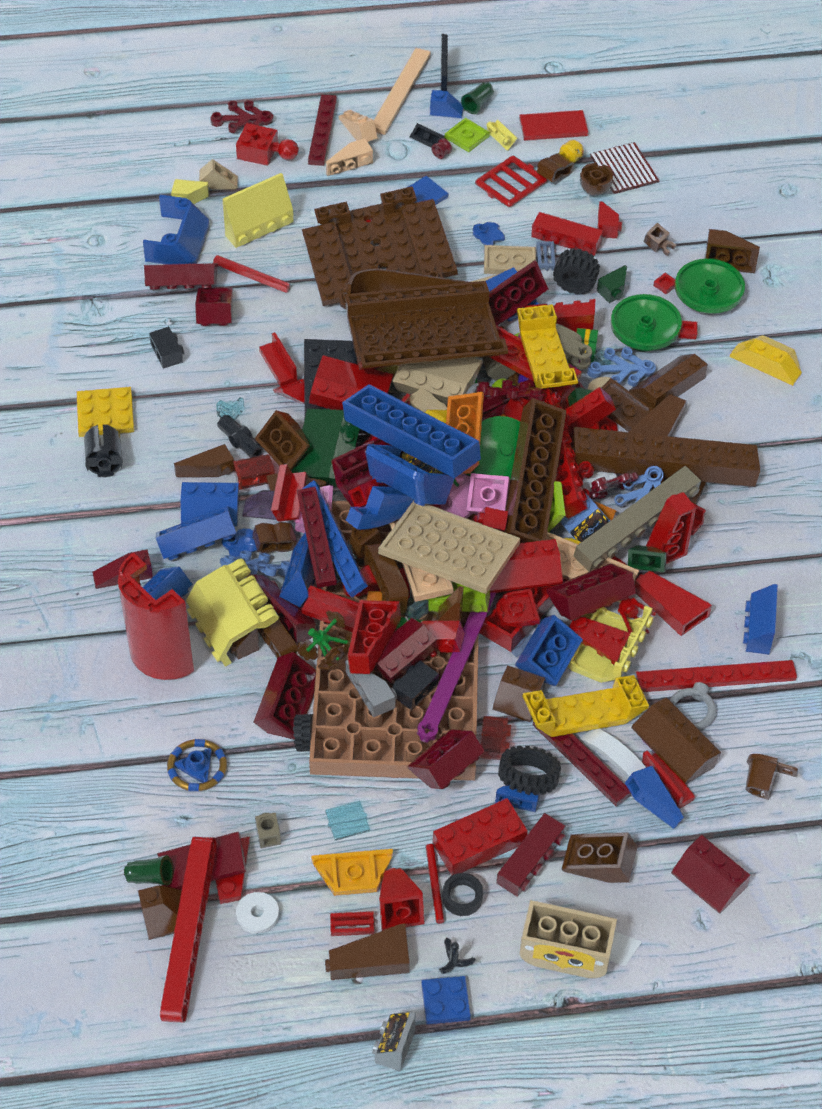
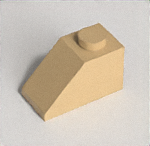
[199,159,238,190]

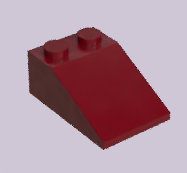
[195,287,233,326]

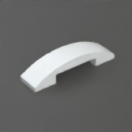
[579,729,646,780]

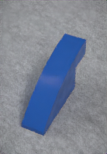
[346,486,414,530]

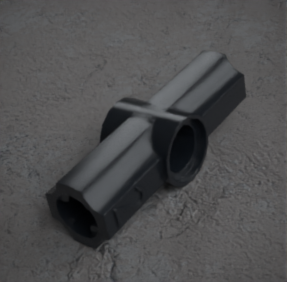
[217,414,264,460]

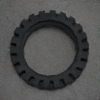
[498,745,561,795]

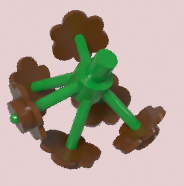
[297,610,352,670]

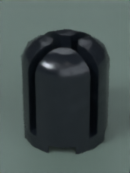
[84,424,123,477]

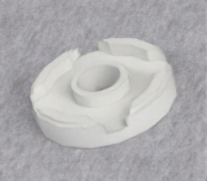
[236,892,279,934]

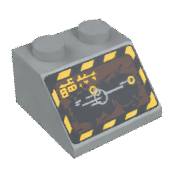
[372,1011,416,1071]

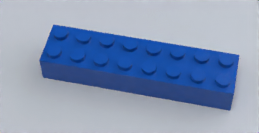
[342,385,481,478]

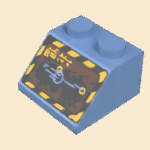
[560,494,610,542]

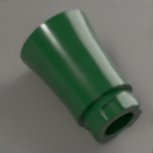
[461,82,494,114]
[124,855,174,886]

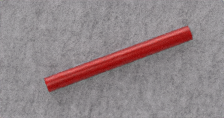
[425,844,445,924]

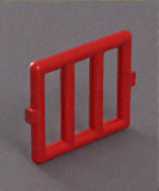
[475,155,547,207]

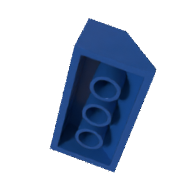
[155,506,236,560]
[279,533,315,607]

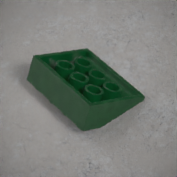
[292,409,360,488]

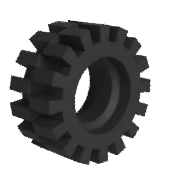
[293,714,313,752]

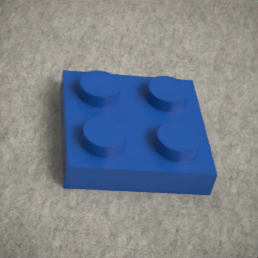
[421,976,471,1025]

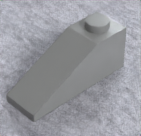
[345,660,397,718]

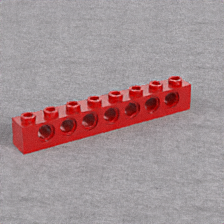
[542,388,587,519]

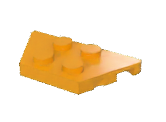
[311,849,393,896]

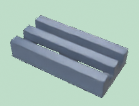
[536,241,555,271]

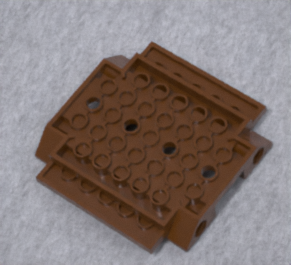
[302,186,458,309]

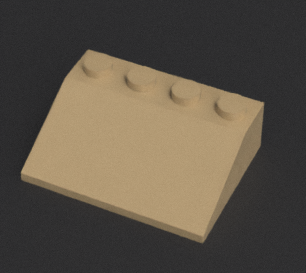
[393,358,483,405]

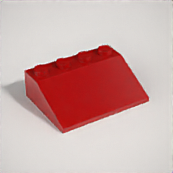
[309,355,393,410]

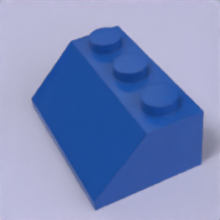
[181,482,240,526]
[142,566,193,600]
[743,584,778,655]
[515,615,583,686]

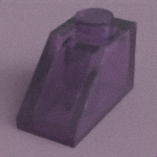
[242,490,277,520]

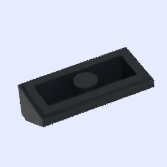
[409,123,446,148]

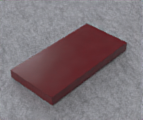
[157,831,246,890]

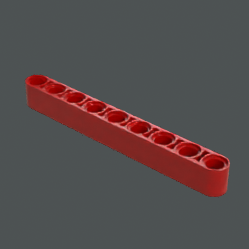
[160,836,217,1023]

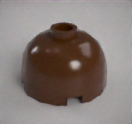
[580,163,613,196]

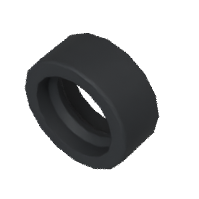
[442,873,483,916]

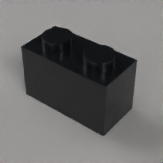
[149,327,184,369]
[393,661,439,710]

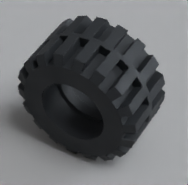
[553,248,600,295]

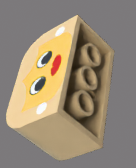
[520,900,617,978]

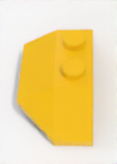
[729,335,802,386]

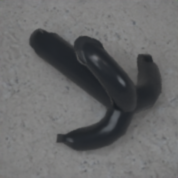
[439,937,476,974]

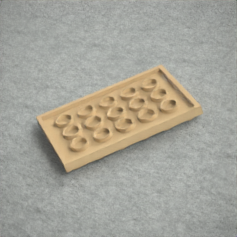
[378,501,520,594]

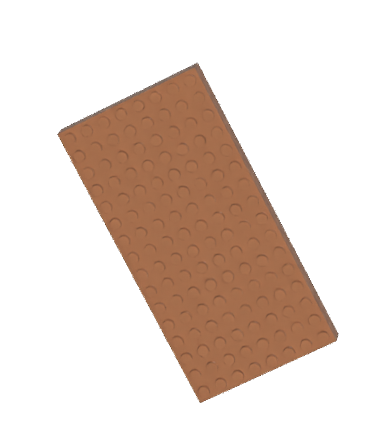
[309,501,478,781]

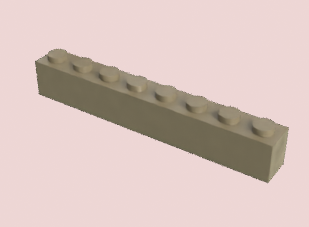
[573,466,701,572]

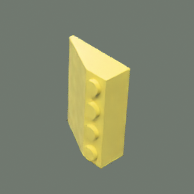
[222,173,294,248]

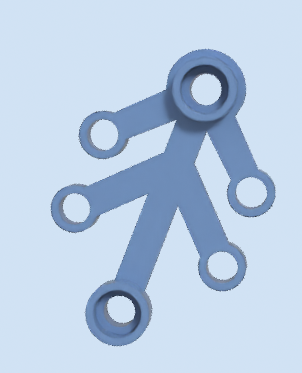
[587,347,656,386]
[614,466,664,507]
[220,551,289,576]

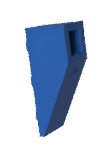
[625,766,684,829]

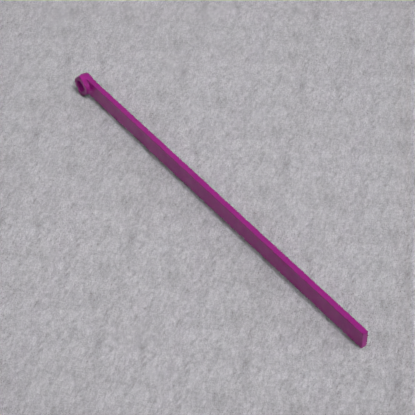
[417,592,497,743]

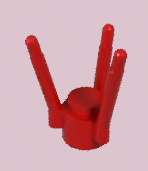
[617,598,656,634]

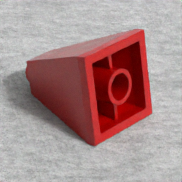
[379,868,424,931]

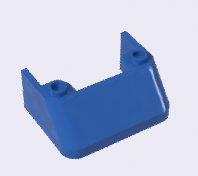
[143,195,209,265]
[365,444,455,506]

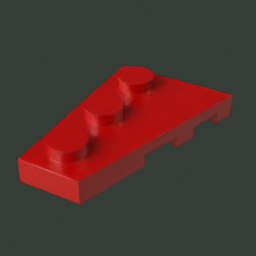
[569,616,631,665]
[215,836,250,904]

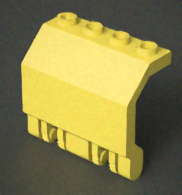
[186,558,279,667]
[567,606,654,683]

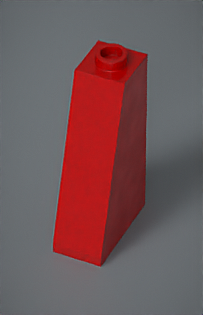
[635,571,712,636]

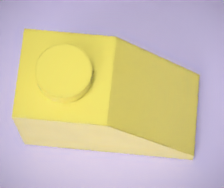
[171,179,209,204]

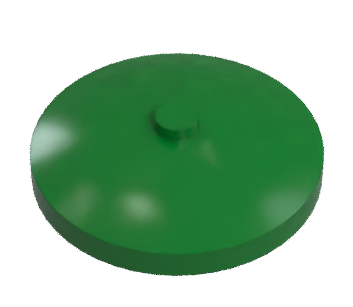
[675,258,745,313]
[611,294,682,350]
[471,416,520,480]

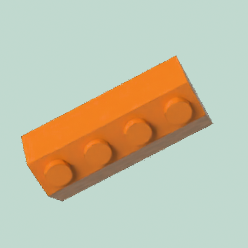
[446,392,484,474]

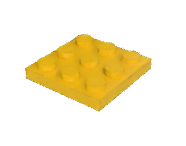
[77,387,134,437]

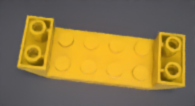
[517,304,578,388]
[522,675,649,737]

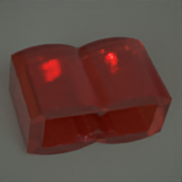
[480,716,511,760]

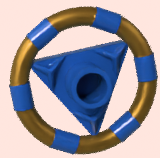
[167,739,227,791]

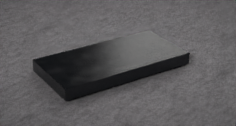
[441,34,448,91]

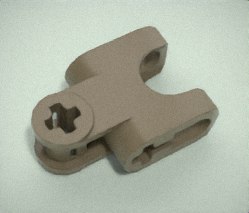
[556,324,592,369]

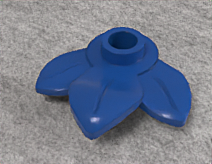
[473,222,505,245]
[222,528,257,557]

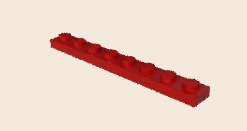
[635,660,797,692]

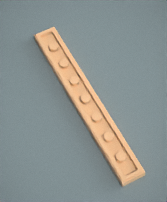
[374,48,431,135]

